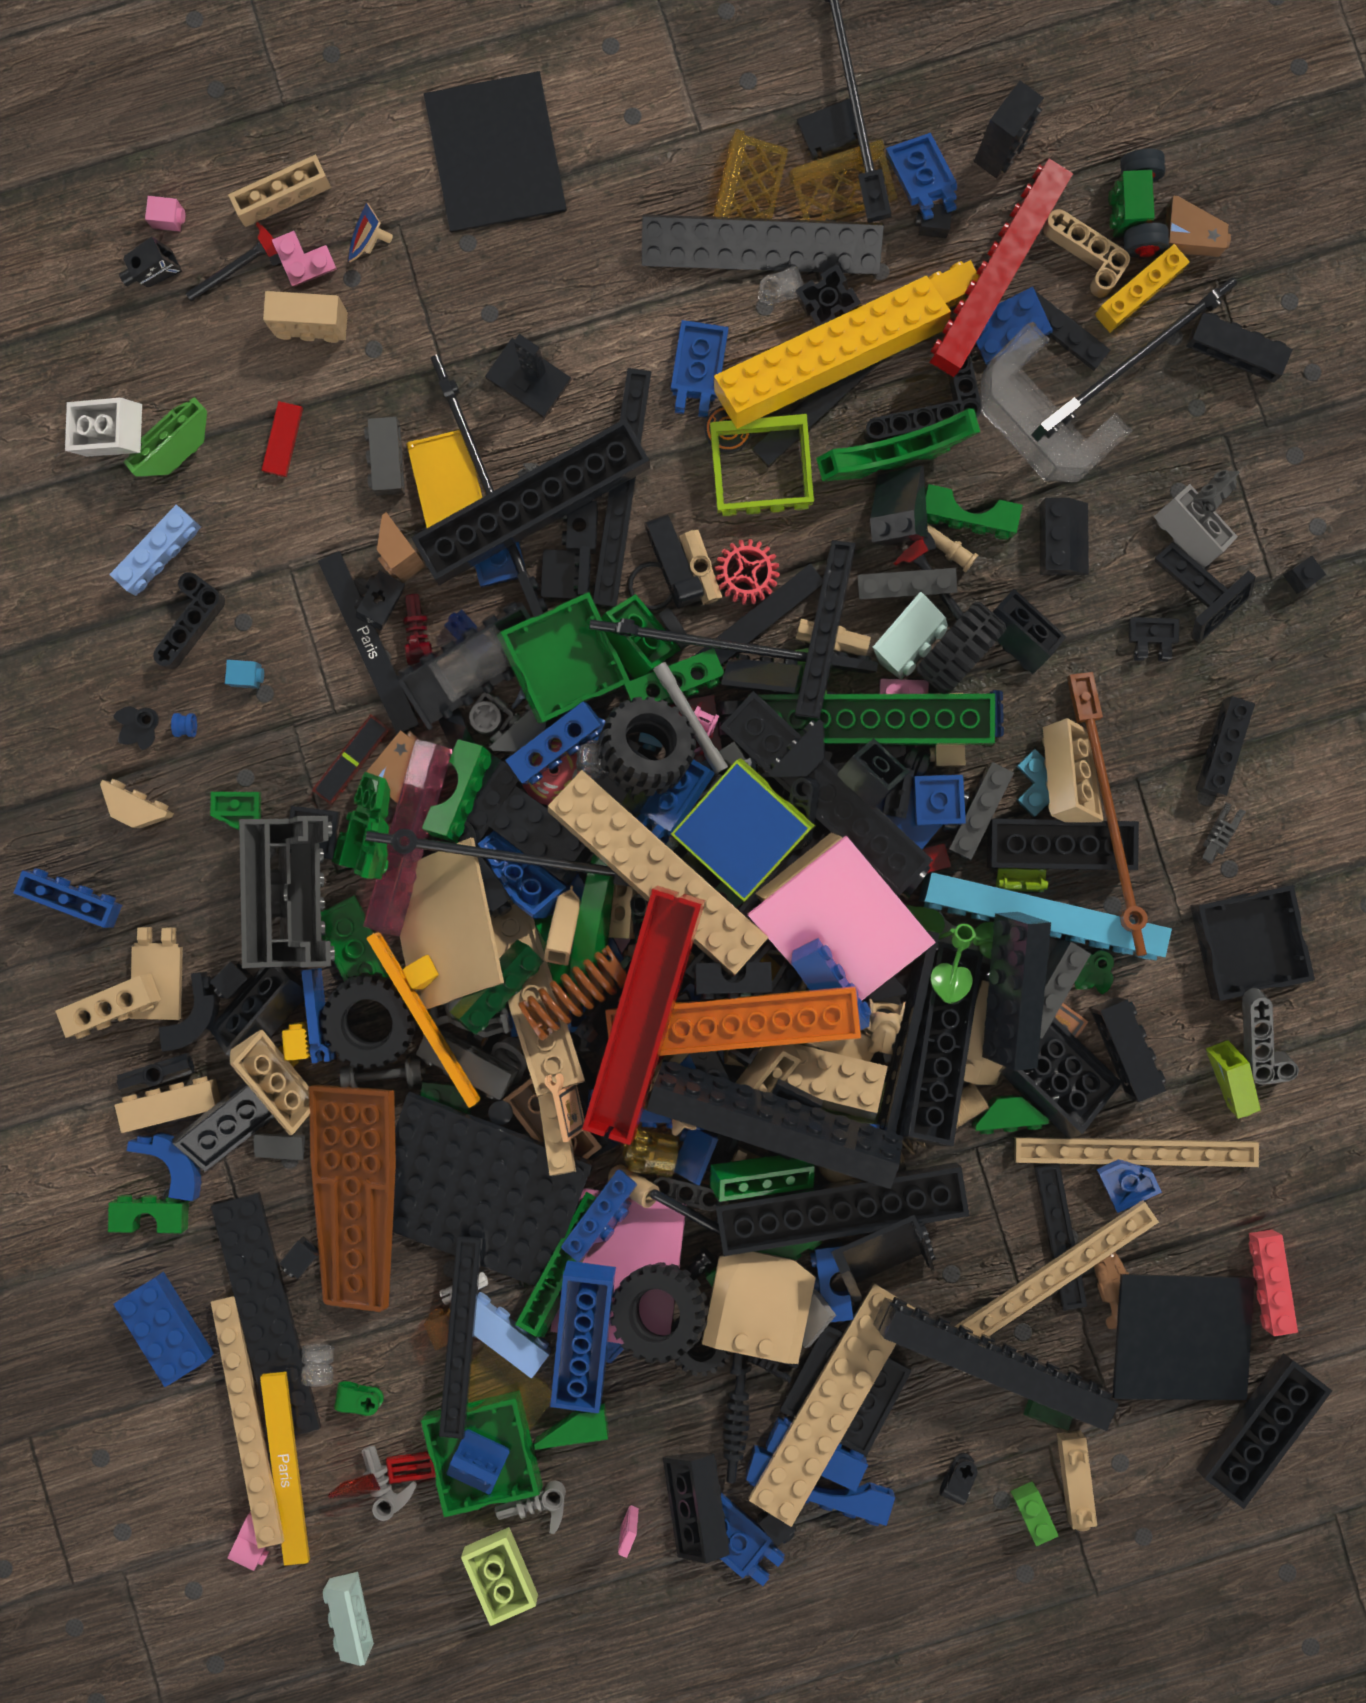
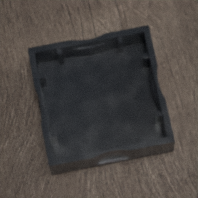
[1190,885,1315,1001]

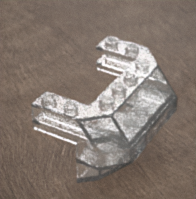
[980,322,1133,482]

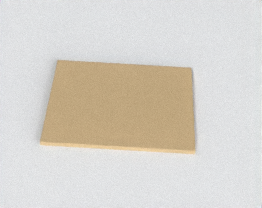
[387,838,504,1010]

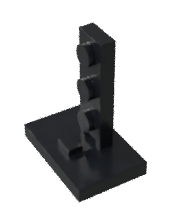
[485,334,572,419]
[1155,542,1256,644]

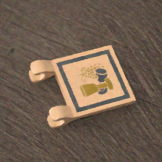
[545,1073,585,1142]

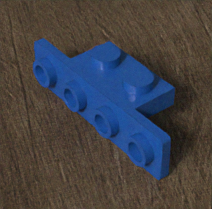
[561,1170,637,1262]

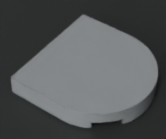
[802,1289,836,1348]

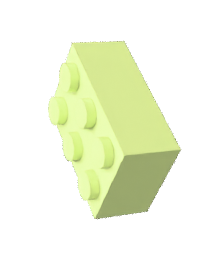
[461,1527,538,1626]

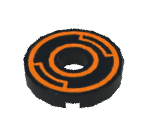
[704,406,751,454]

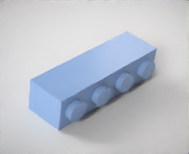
[474,1292,551,1379]

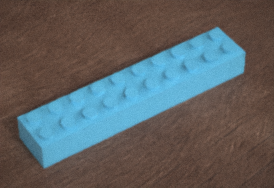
[919,872,1172,961]

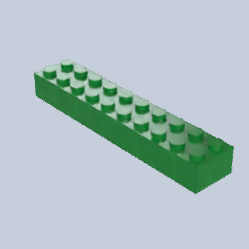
[748,694,995,745]

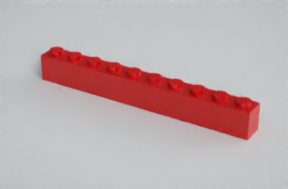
[930,158,1073,377]

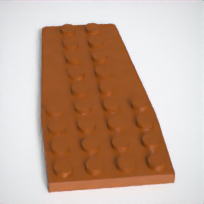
[309,1085,396,1312]

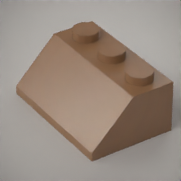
[377,512,426,583]

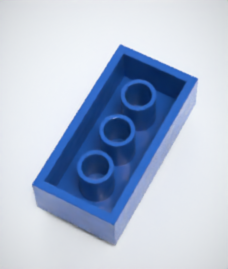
[113,1271,214,1387]

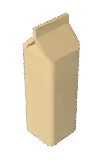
[544,886,581,965]

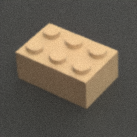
[263,291,348,343]

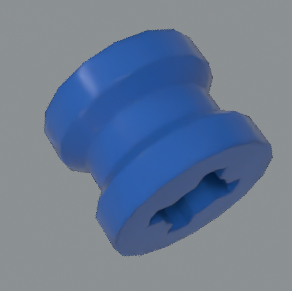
[171,713,197,737]

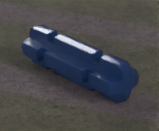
[989,690,1004,738]

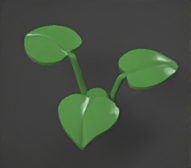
[906,905,994,1004]

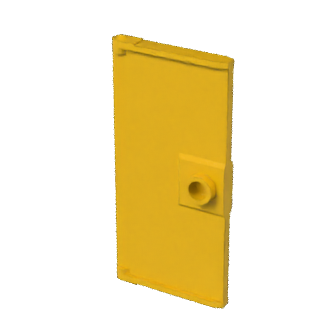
[406,430,483,528]

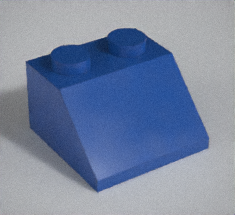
[670,1128,718,1186]

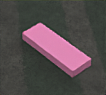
[618,1505,639,1558]

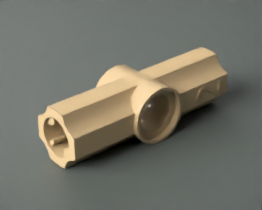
[679,530,723,605]
[795,619,871,656]

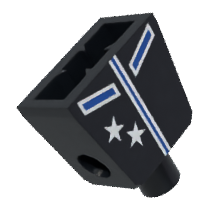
[119,237,182,287]

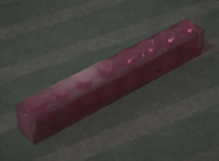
[363,739,453,936]

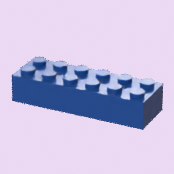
[550,1261,616,1413]

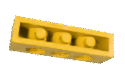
[1095,244,1190,333]

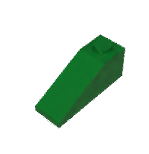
[534,1403,609,1450]

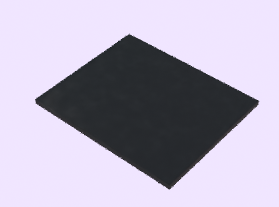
[424,71,567,233]
[1112,1274,1255,1400]

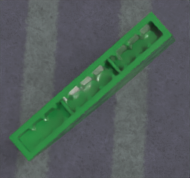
[568,855,614,1005]
[515,1192,597,1337]

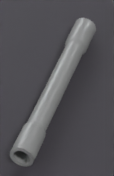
[653,662,728,774]

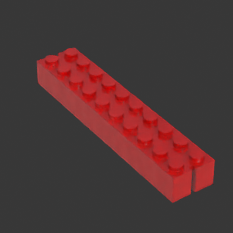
[582,885,706,1145]

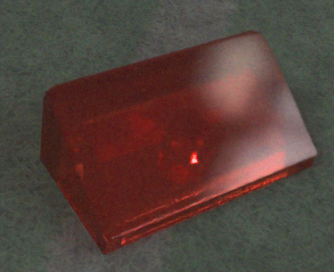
[328,1473,381,1499]

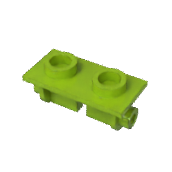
[996,868,1048,892]

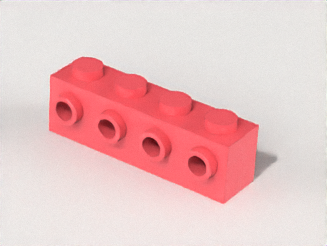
[1249,1230,1298,1336]

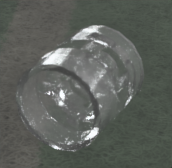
[301,1344,334,1386]

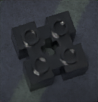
[796,264,862,328]

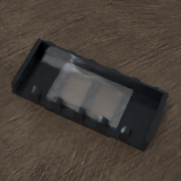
[396,602,531,730]

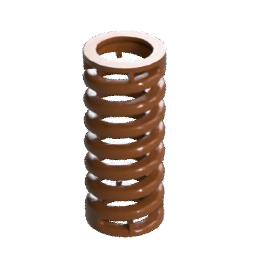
[518,945,627,1041]

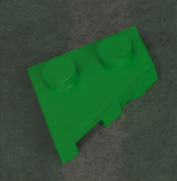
[210,792,261,830]

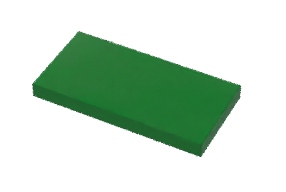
[321,895,389,1002]

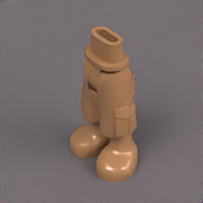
[1093,1251,1129,1329]

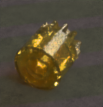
[623,1130,678,1177]

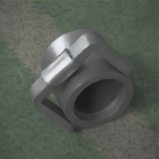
[469,692,515,736]

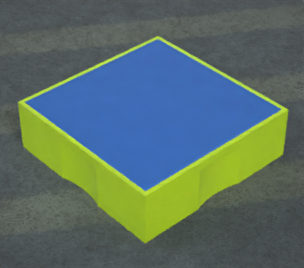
[671,758,815,902]

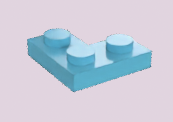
[1016,749,1050,817]

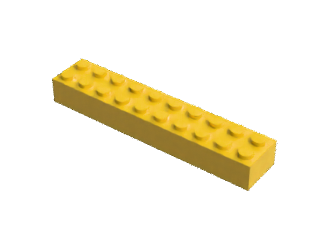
[714,275,951,429]

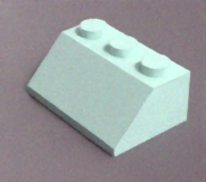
[873,592,948,680]
[323,1572,374,1666]

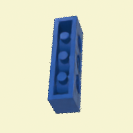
[505,701,604,785]

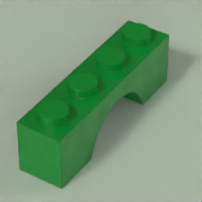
[925,484,1023,540]
[422,739,492,843]

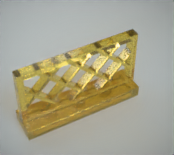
[713,129,788,219]
[789,139,898,221]

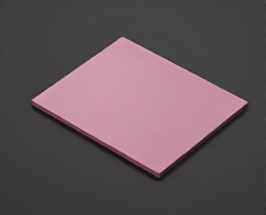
[748,836,936,1001]
[551,1188,687,1344]

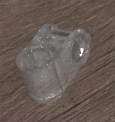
[758,267,804,305]

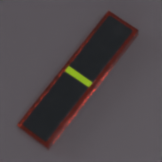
[312,714,391,805]

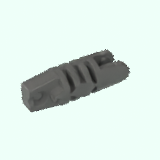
[1202,802,1246,864]

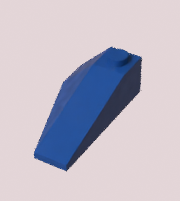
[477,831,566,918]

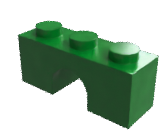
[108,1195,189,1233]

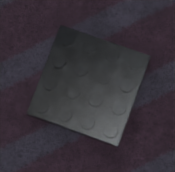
[780,1324,912,1457]

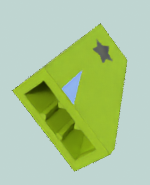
[1206,1040,1261,1119]

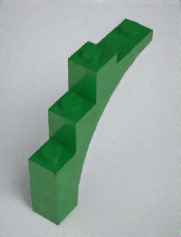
[816,409,980,481]

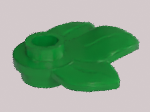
[1075,950,1114,994]

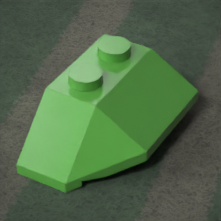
[124,397,207,476]

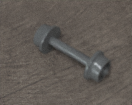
[338,1056,427,1088]

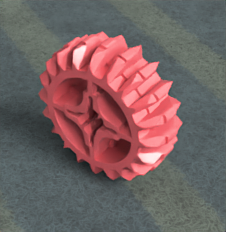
[715,539,780,605]

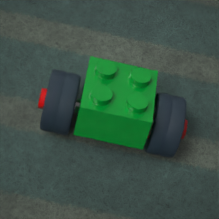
[1108,149,1169,258]

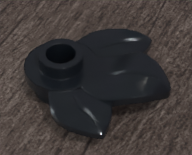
[113,706,159,750]

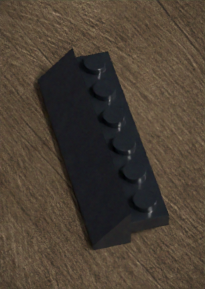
[411,754,519,863]

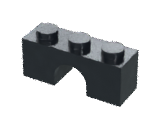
[694,962,772,1000]

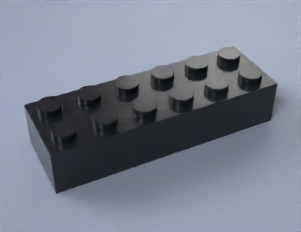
[987,819,1139,871]
[982,912,1051,1071]
[1196,1353,1333,1509]

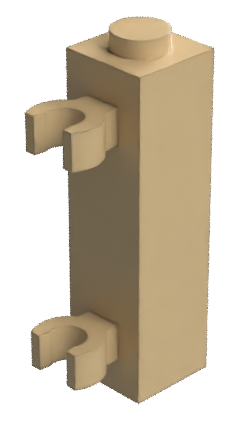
[1057,1430,1097,1531]

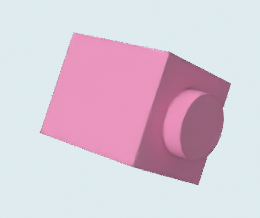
[145,196,185,232]

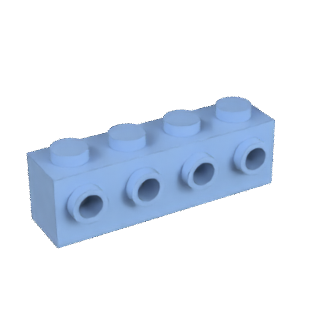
[109,505,201,596]

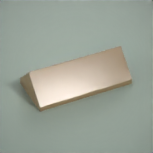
[230,1030,310,1135]

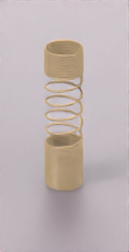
[900,1083,989,1163]

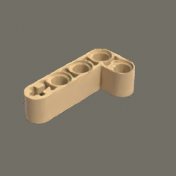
[1043,209,1130,298]

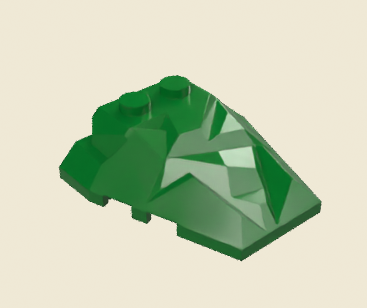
[332,772,391,879]

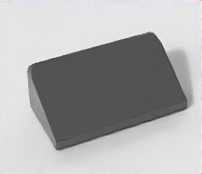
[253,1132,305,1160]

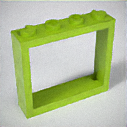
[710,414,814,517]

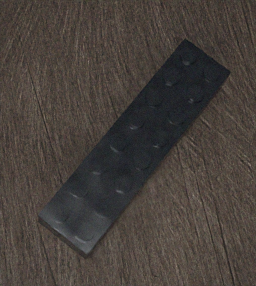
[897,941,983,1146]

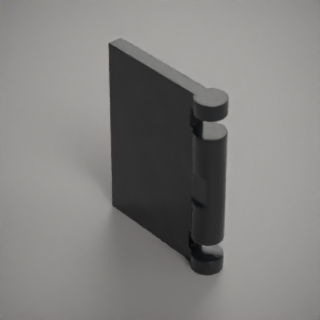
[797,98,857,161]

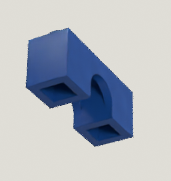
[810,1242,853,1322]

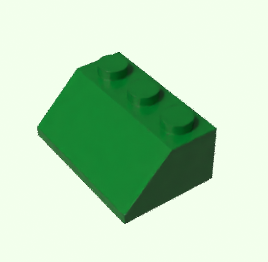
[601,594,681,679]

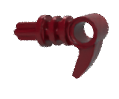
[403,594,433,665]

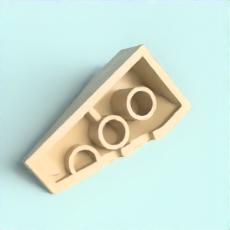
[964,980,1002,1085]

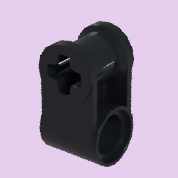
[939,1453,978,1506]

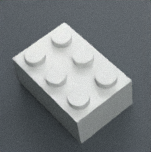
[65,398,142,457]

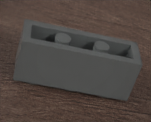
[364,417,405,496]

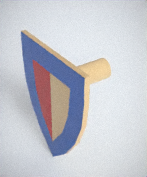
[348,203,393,262]

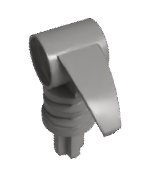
[362,1446,417,1521]
[495,1481,566,1534]

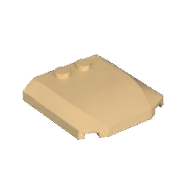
[701,1251,816,1364]

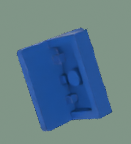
[447,1429,510,1494]

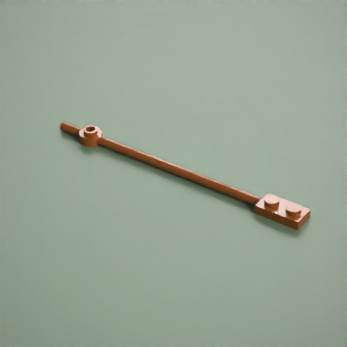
[1067,672,1148,957]

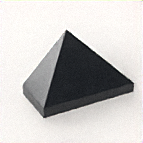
[438,707,476,752]

